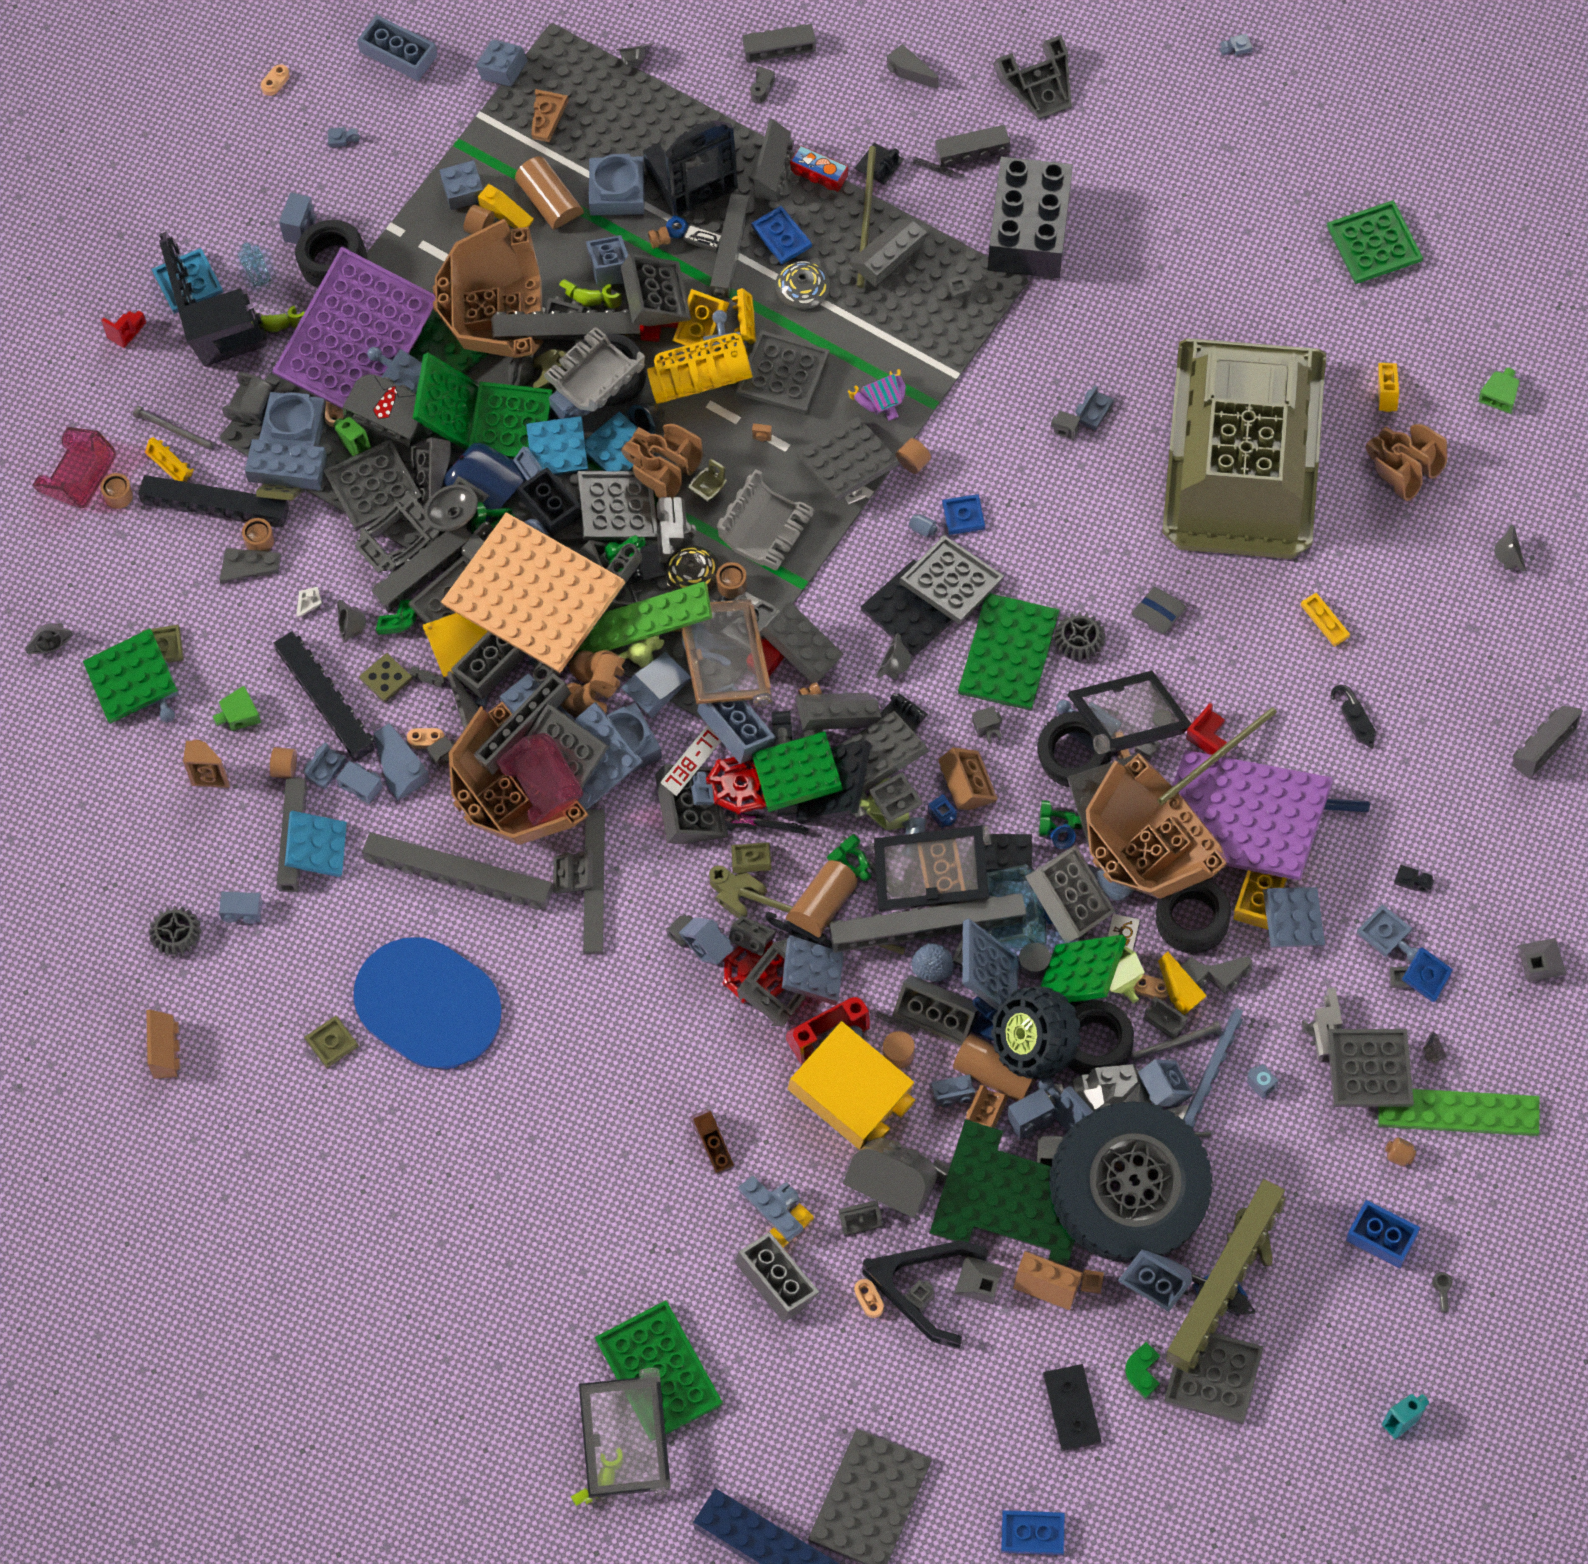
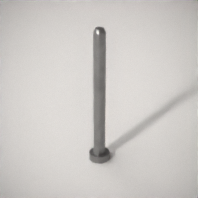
[133,405,213,449]
[1130,1020,1222,1060]

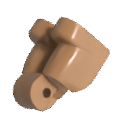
[621,424,703,500]
[1366,424,1447,501]
[561,650,625,718]

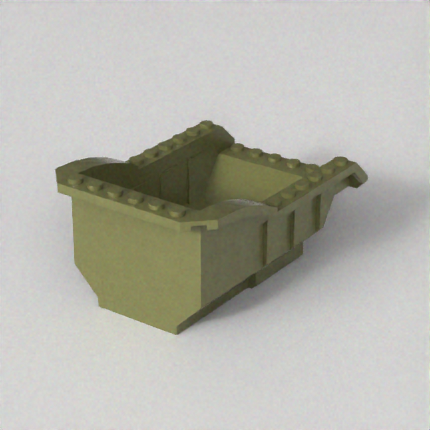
[1162,338,1327,559]

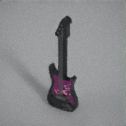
[723,809,809,835]

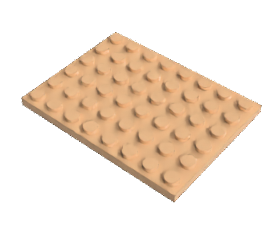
[441,513,625,673]

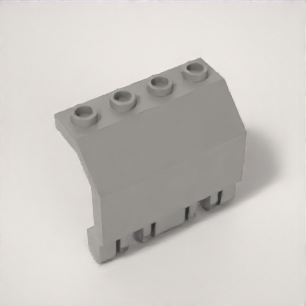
[544,327,645,411]
[717,469,815,570]

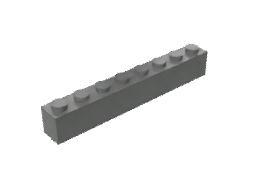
[491,309,640,341]

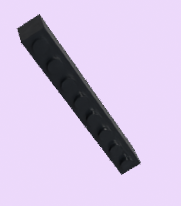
[138,475,289,527]
[273,631,375,762]

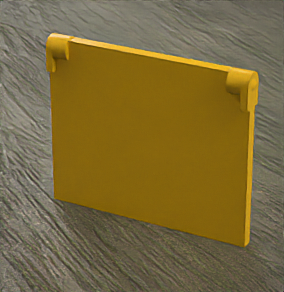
[423,613,488,677]

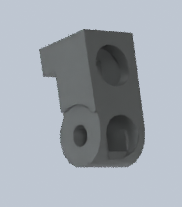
[750,66,775,104]

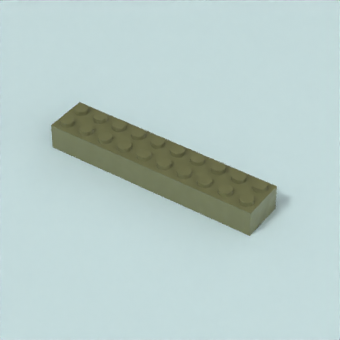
[1166,1178,1286,1373]

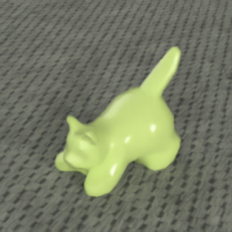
[618,635,664,668]

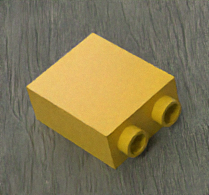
[787,1021,916,1150]

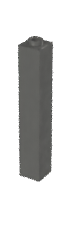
[710,194,749,298]
[277,777,308,892]

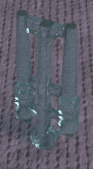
[238,243,272,287]

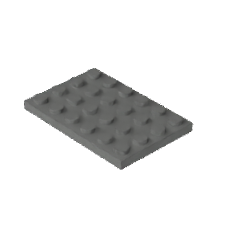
[808,1428,932,1564]

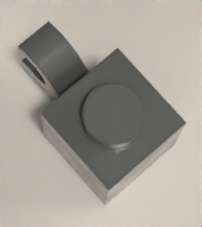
[972,706,1002,744]

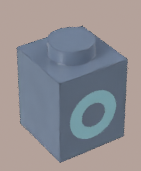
[1247,1063,1279,1099]

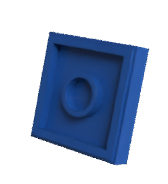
[942,494,985,535]
[1402,947,1453,1002]

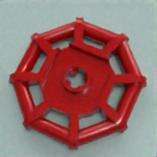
[706,757,766,815]
[722,940,785,1004]

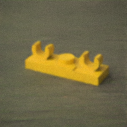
[732,288,756,344]
[145,437,194,482]

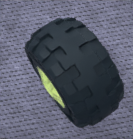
[991,987,1081,1079]

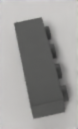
[742,24,816,63]
[935,125,1010,167]

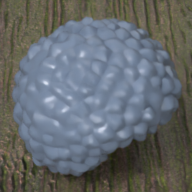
[911,943,954,982]

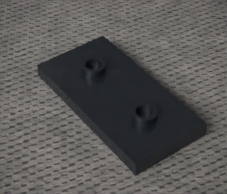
[1043,1364,1102,1451]

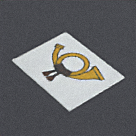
[1108,914,1140,951]

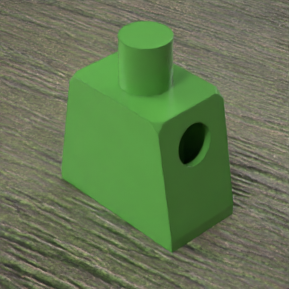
[1478,368,1519,414]
[334,417,371,456]
[212,686,261,731]

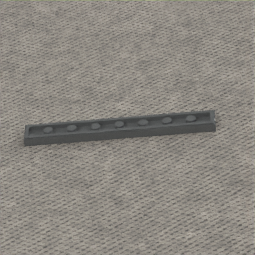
[583,809,605,954]

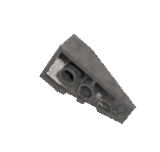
[411,438,451,508]
[447,671,479,730]

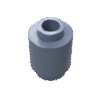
[908,514,938,538]

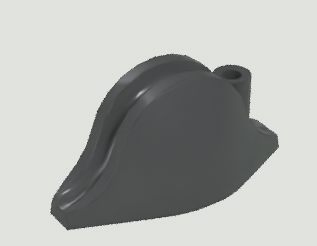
[508,354,535,386]
[1494,524,1526,572]
[337,599,366,643]
[25,623,73,654]
[876,633,911,680]

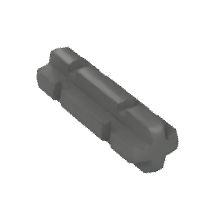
[409,666,446,688]

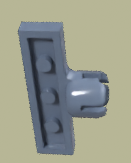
[738,1175,804,1242]

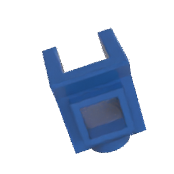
[928,794,957,829]

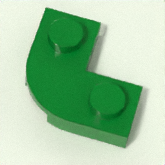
[376,599,417,635]
[1125,1342,1160,1399]

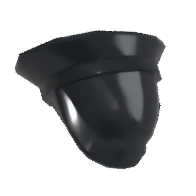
[627,402,665,434]

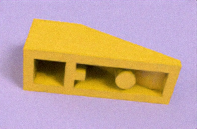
[478,184,534,229]
[1378,363,1399,412]
[1158,952,1207,1015]

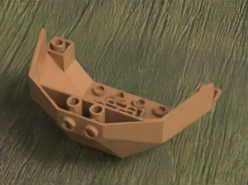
[433,219,543,358]
[449,701,589,845]
[1086,753,1228,899]

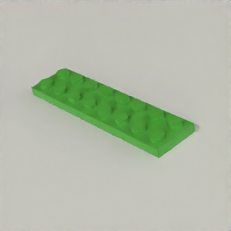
[575,582,712,654]
[1378,1089,1539,1136]

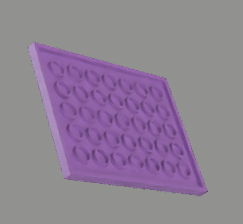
[272,246,435,409]
[1173,750,1333,880]

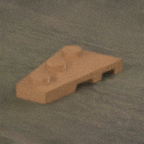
[531,89,569,142]

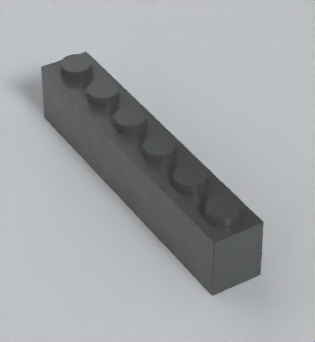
[371,526,472,613]
[473,673,572,775]

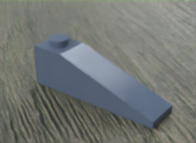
[374,723,430,801]

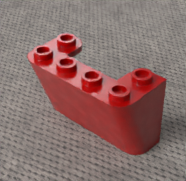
[786,997,870,1066]

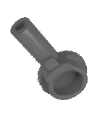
[1432,1272,1453,1313]

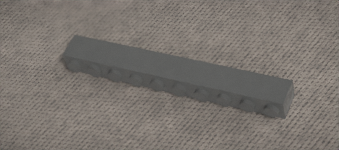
[362,832,553,910]
[830,893,1026,953]

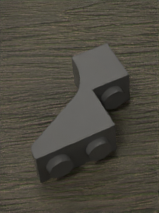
[1181,956,1253,994]

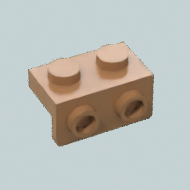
[966,1085,1008,1128]

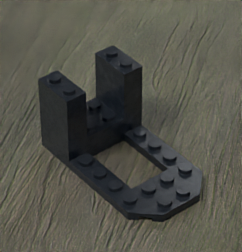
[643,120,738,216]
[159,232,268,367]

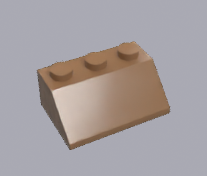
[183,739,230,788]
[938,747,998,810]
[146,1009,181,1079]
[1013,1251,1084,1310]

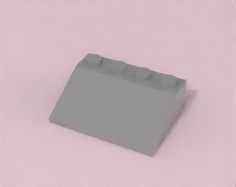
[1025,845,1116,943]

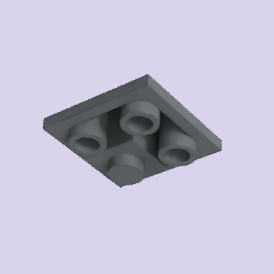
[1517,938,1566,982]
[954,1256,1005,1305]

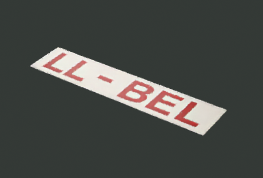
[660,725,721,796]

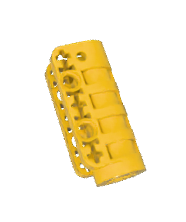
[647,333,753,404]

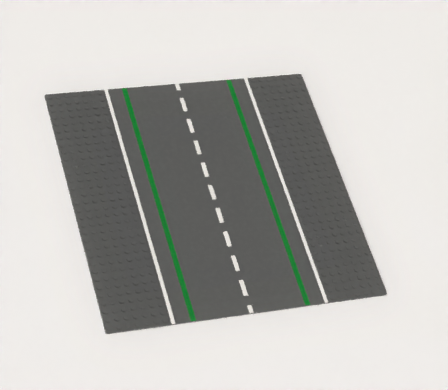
[220,23,1028,722]

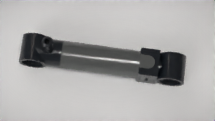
[771,710,797,817]

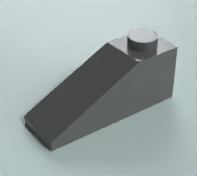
[887,44,939,88]

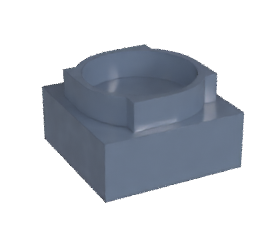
[589,154,645,215]
[259,392,326,447]
[607,703,662,773]

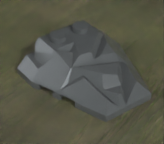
[1071,1065,1151,1112]

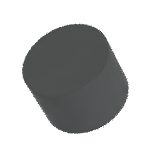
[1019,943,1051,980]

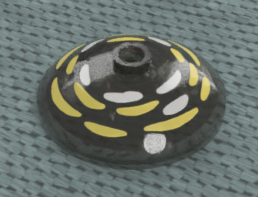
[664,545,720,592]

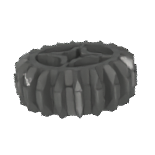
[1054,611,1106,662]
[148,905,202,957]

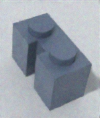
[336,761,383,805]
[219,891,263,924]

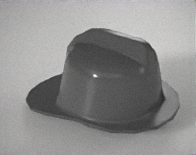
[616,42,655,67]

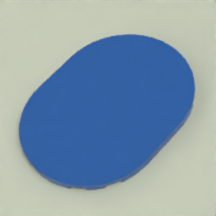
[353,937,502,1069]

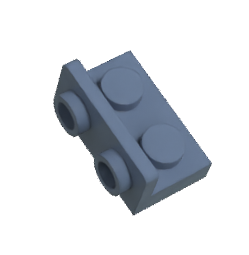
[1075,385,1114,431]
[304,742,346,790]
[931,1075,975,1107]

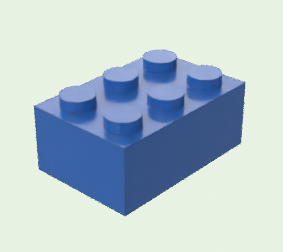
[1346,1200,1421,1269]

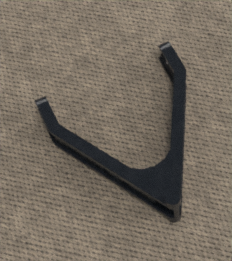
[862,1241,989,1349]

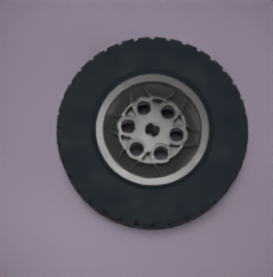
[1049,1101,1213,1263]

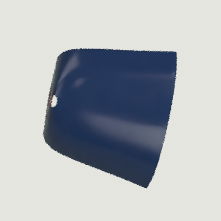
[443,443,526,521]

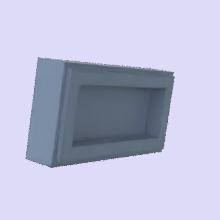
[513,446,543,480]

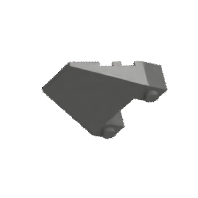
[993,35,1072,119]

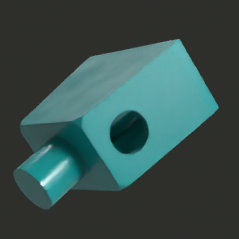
[1381,1394,1429,1440]

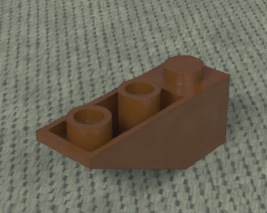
[690,1109,734,1173]

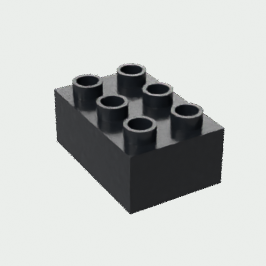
[987,157,1073,279]

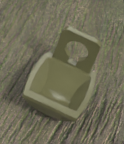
[688,459,727,502]

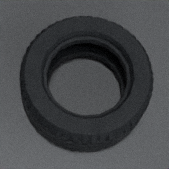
[295,220,367,288]
[585,333,646,406]
[1037,711,1112,787]
[1156,879,1231,954]
[1068,1000,1134,1076]

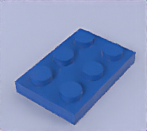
[751,206,812,265]
[1001,1510,1065,1555]

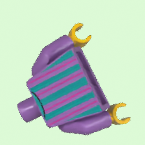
[848,369,906,421]

